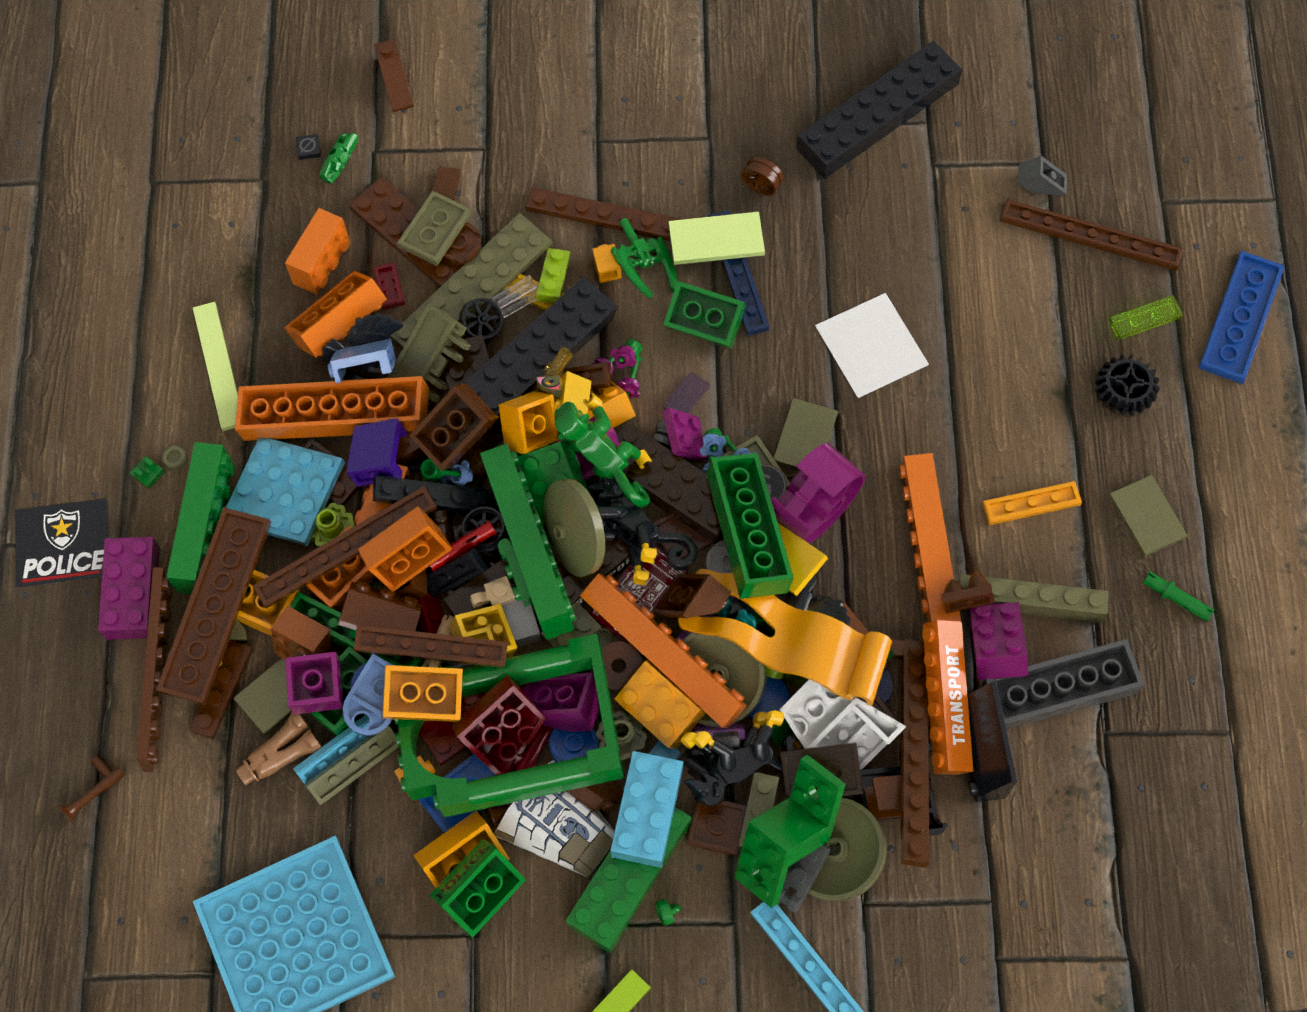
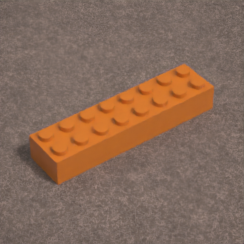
[235,376,429,441]

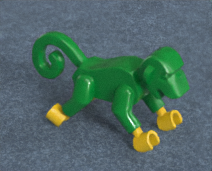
[554,393,652,508]

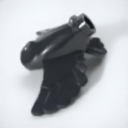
[322,313,403,381]
[729,576,851,635]

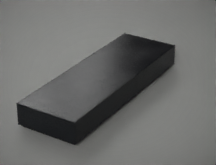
[427,548,488,598]

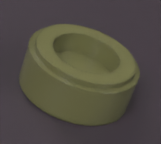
[162,446,188,471]

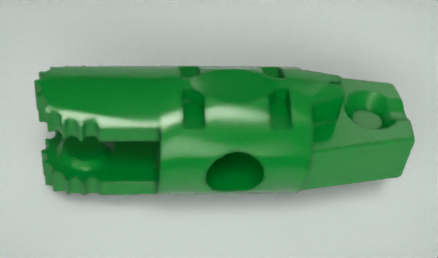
[319,133,359,184]

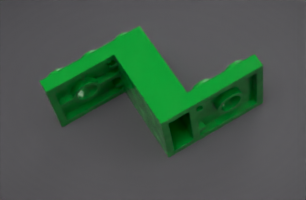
[734,755,846,908]

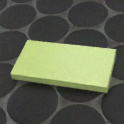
[669,212,765,265]

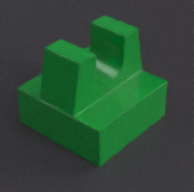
[130,456,165,489]

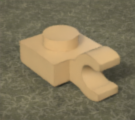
[470,576,516,609]

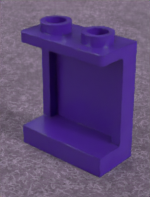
[346,418,407,487]

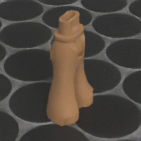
[235,713,323,785]

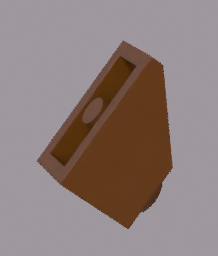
[566,779,624,812]

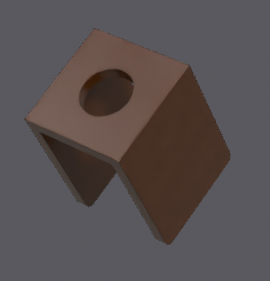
[864,775,901,819]

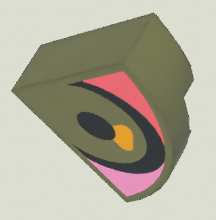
[536,375,561,397]

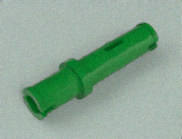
[1142,570,1215,623]

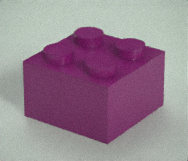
[285,652,344,715]

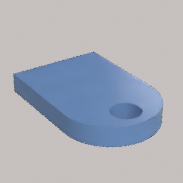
[342,654,394,736]

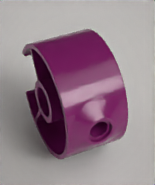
[771,443,866,544]

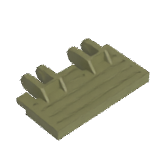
[387,303,471,403]

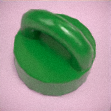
[655,899,681,926]

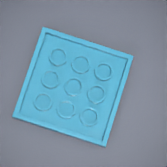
[226,438,345,546]

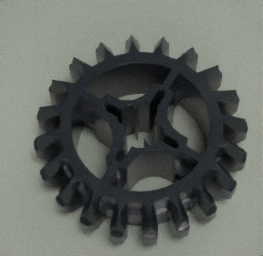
[1095,354,1160,417]

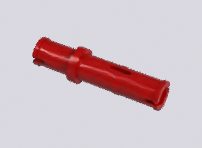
[430,520,497,571]

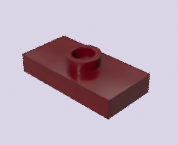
[373,262,405,310]

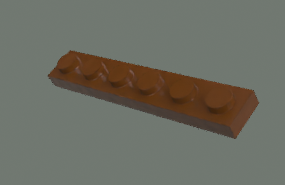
[354,625,508,668]

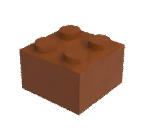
[271,606,332,660]

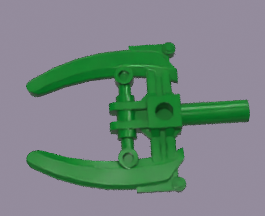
[610,218,677,299]

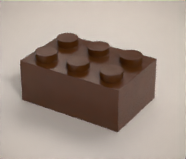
[409,383,499,471]

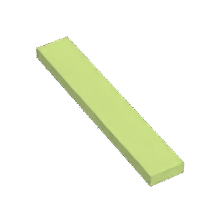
[193,302,238,431]

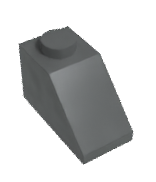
[1017,156,1067,196]

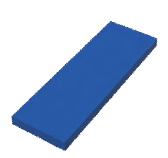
[1198,251,1285,384]

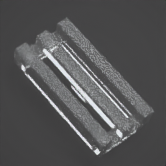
[491,275,538,318]

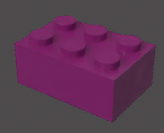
[969,602,1028,680]

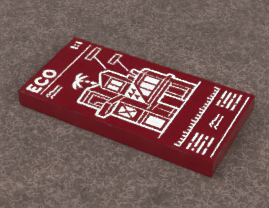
[589,546,688,643]

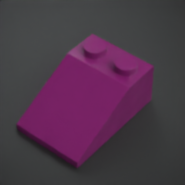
[523,672,599,732]

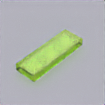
[1109,295,1183,340]

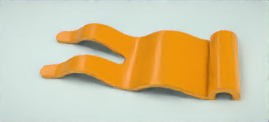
[678,569,892,706]

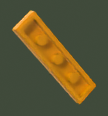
[982,481,1082,525]

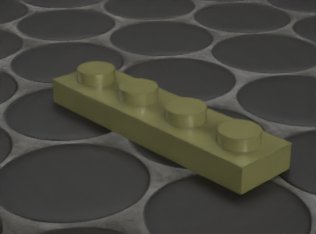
[305,725,398,806]

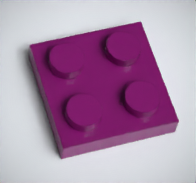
[662,408,708,462]

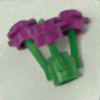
[591,339,643,398]

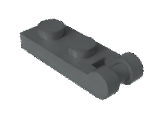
[778,846,831,913]

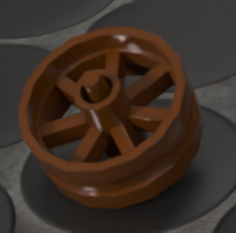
[741,156,784,196]

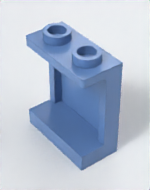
[328,339,396,383]

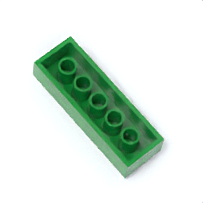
[166,442,235,595]
[706,453,794,599]
[566,807,692,954]

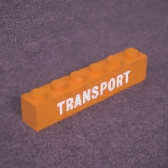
[922,620,973,775]

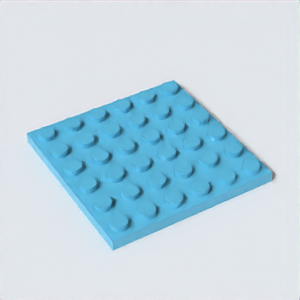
[193,836,395,1012]

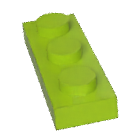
[536,248,570,303]

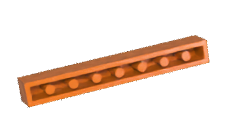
[899,453,963,632]
[580,573,748,728]

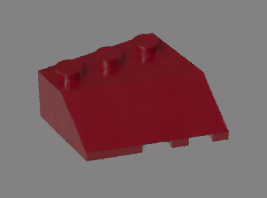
[452,675,546,775]

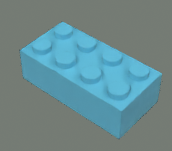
[611,751,683,868]

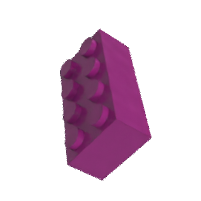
[98,537,160,640]

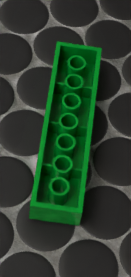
[480,443,576,640]

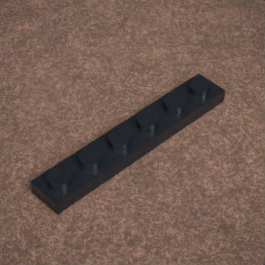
[373,475,501,514]

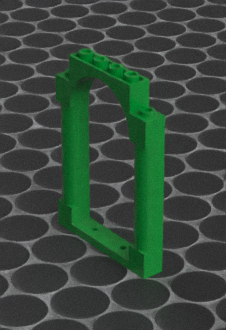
[394,634,625,817]

